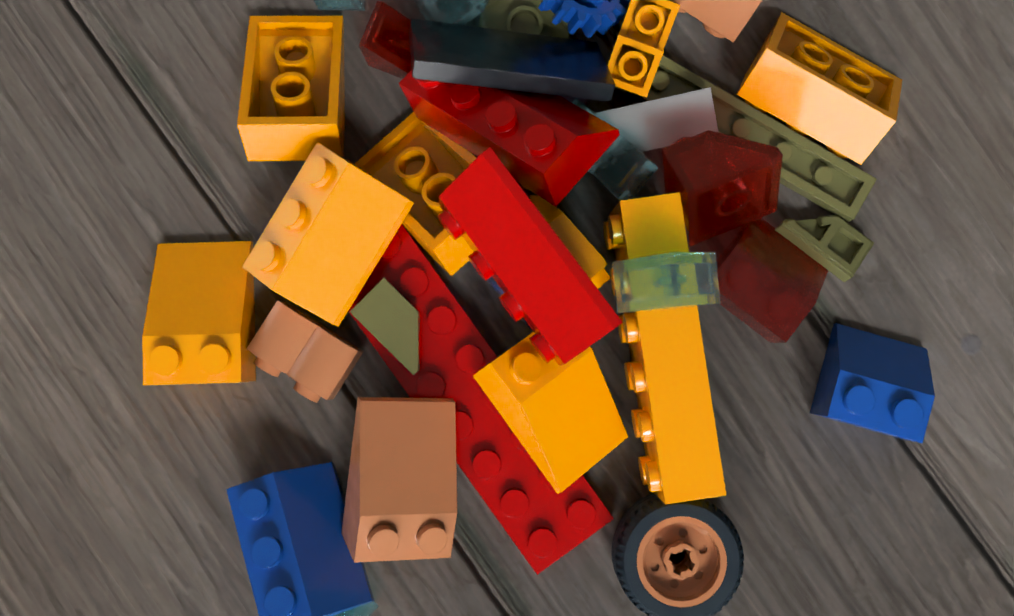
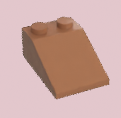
[341,397,457,563]

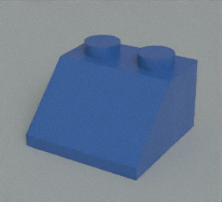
[810,323,935,444]

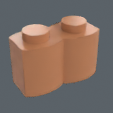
[246,300,364,403]

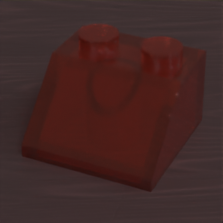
[662,130,783,247]
[697,212,828,343]

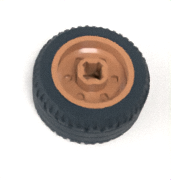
[611,493,744,616]

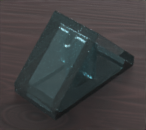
[612,252,721,313]

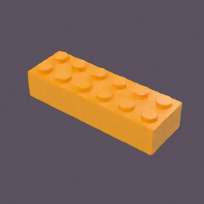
[603,192,726,505]

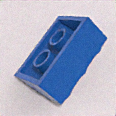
[226,462,374,616]

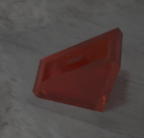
[359,1,412,79]

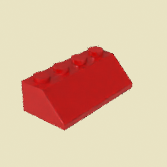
[399,70,620,207]
[437,147,623,366]

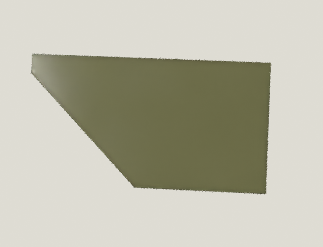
[775,215,874,282]
[350,278,420,375]

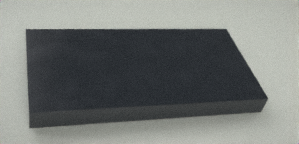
[409,18,615,101]

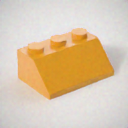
[737,12,902,165]
[242,142,414,327]

